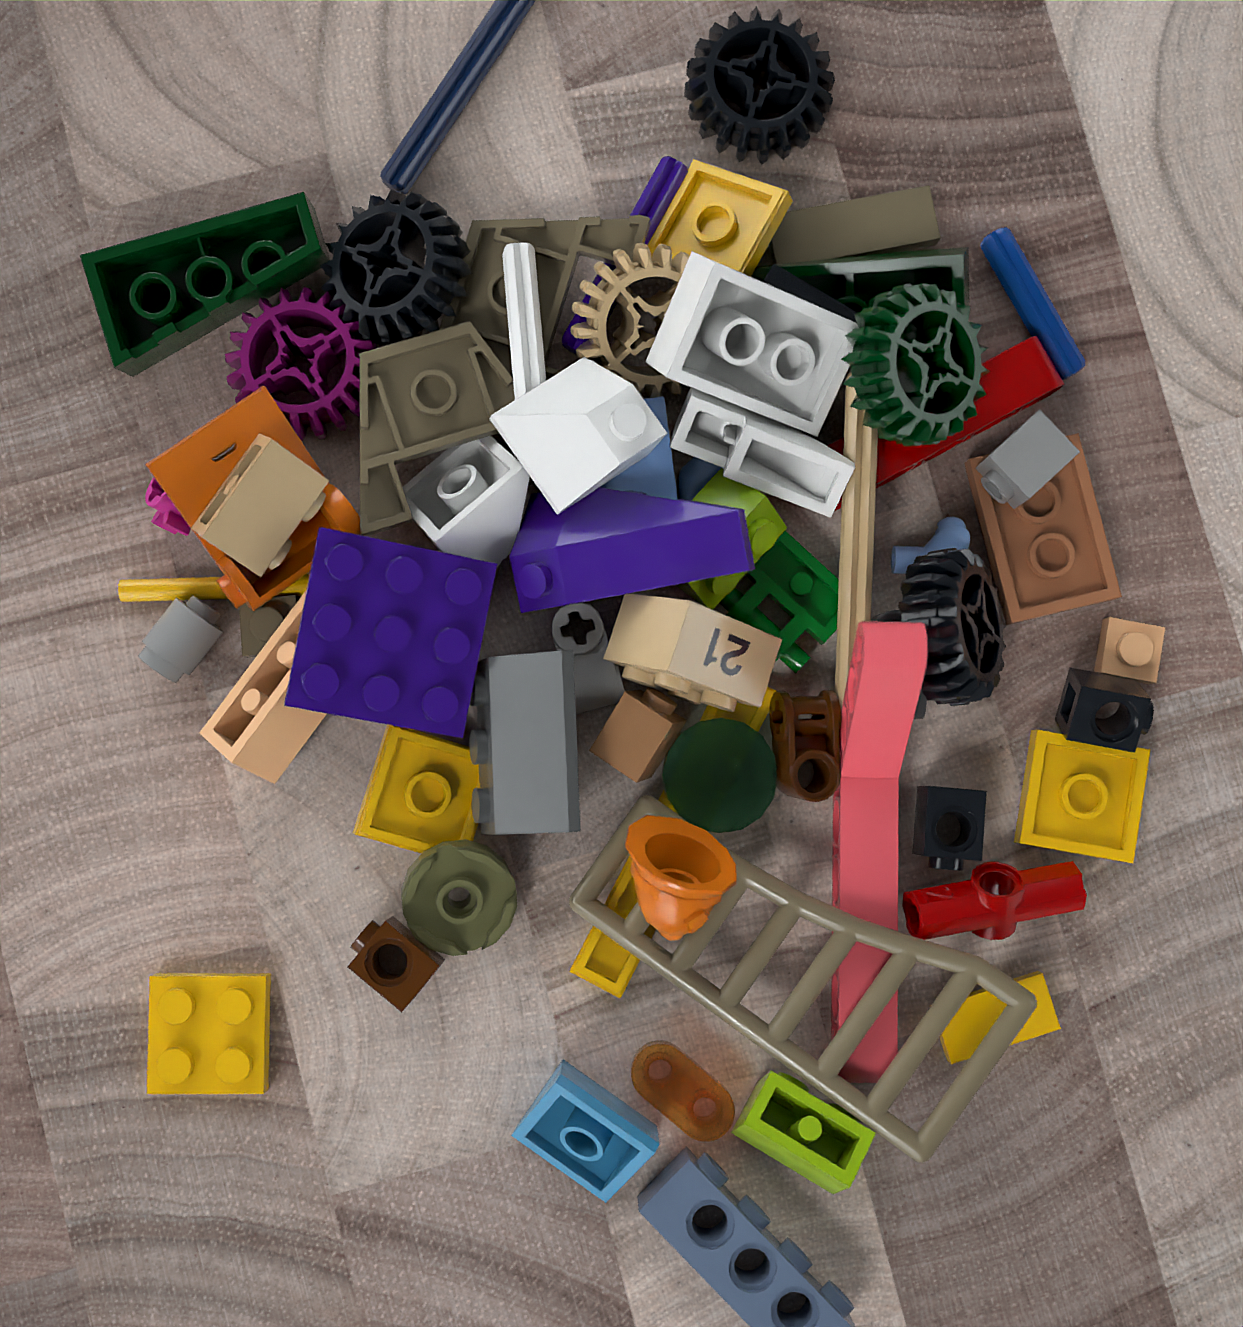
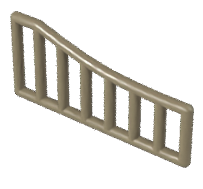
[569,795,1037,1163]

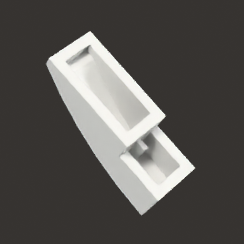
[670,387,855,518]

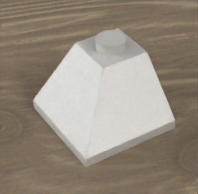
[490,357,667,515]
[402,436,530,569]

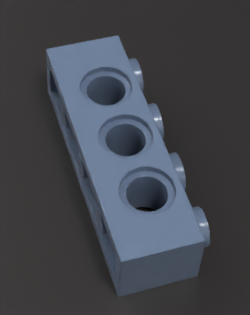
[637,1146,855,1327]

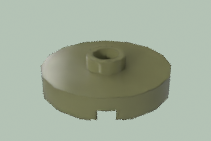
[401,839,517,956]

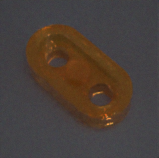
[631,1040,735,1142]

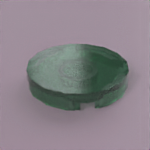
[661,718,777,833]

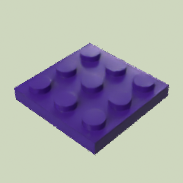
[284,527,497,738]

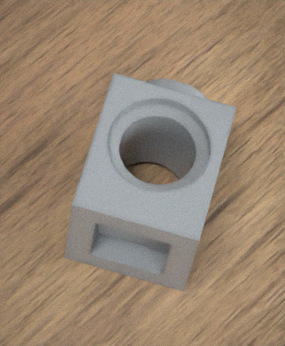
[976,409,1080,509]

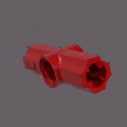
[902,861,1087,940]

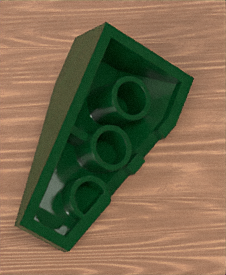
[751,247,969,333]

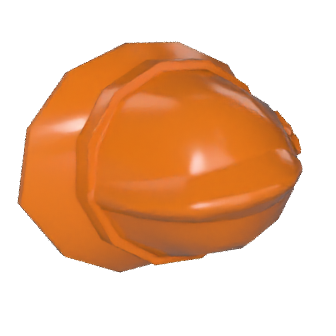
[625,815,737,941]

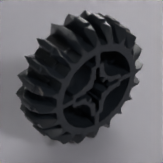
[684,6,835,165]
[320,189,472,345]
[898,548,1006,706]

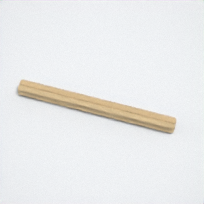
[835,373,878,709]

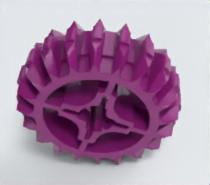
[225,286,378,441]

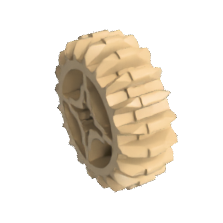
[571,243,690,398]

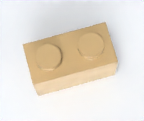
[191,433,329,577]

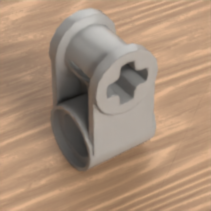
[552,602,624,715]

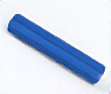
[981,227,1086,380]

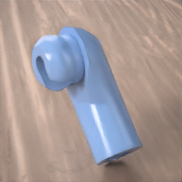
[891,517,970,574]

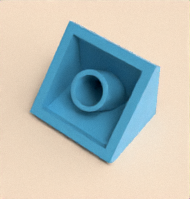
[511,1059,660,1203]

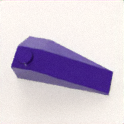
[509,487,755,613]

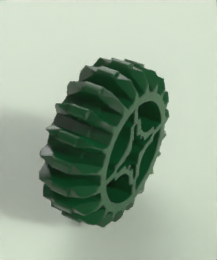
[841,283,990,446]

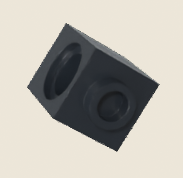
[1055,667,1154,753]
[912,786,987,871]

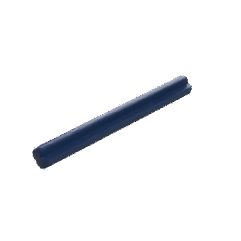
[380,0,536,195]

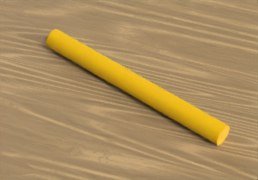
[118,574,309,602]

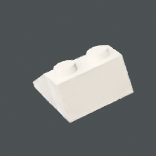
[646,251,858,437]

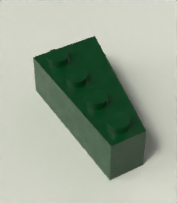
[80,192,330,377]

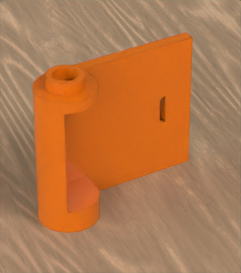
[145,386,361,612]

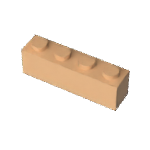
[199,589,327,784]

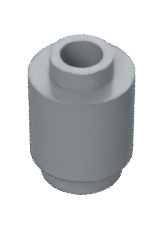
[138,595,223,683]

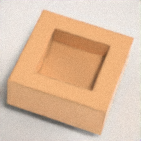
[1094,617,1165,684]

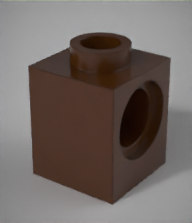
[347,916,445,1012]

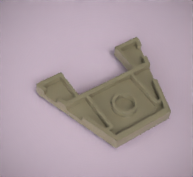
[439,215,651,381]
[360,321,535,537]

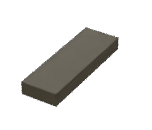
[769,185,941,264]

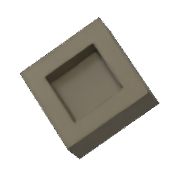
[239,595,300,658]

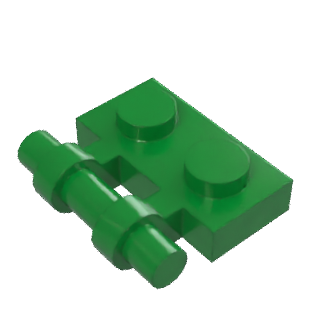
[719,530,839,674]

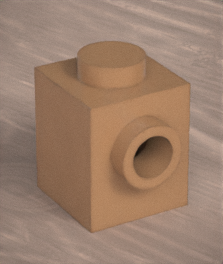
[589,687,687,783]

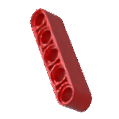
[824,336,1065,516]

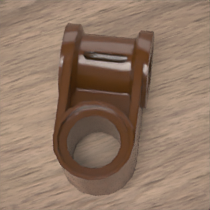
[769,690,841,802]

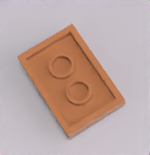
[964,433,1122,625]

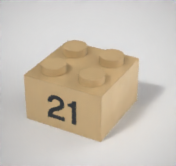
[603,593,782,712]

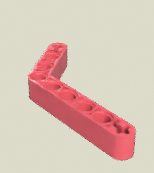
[831,621,927,1083]

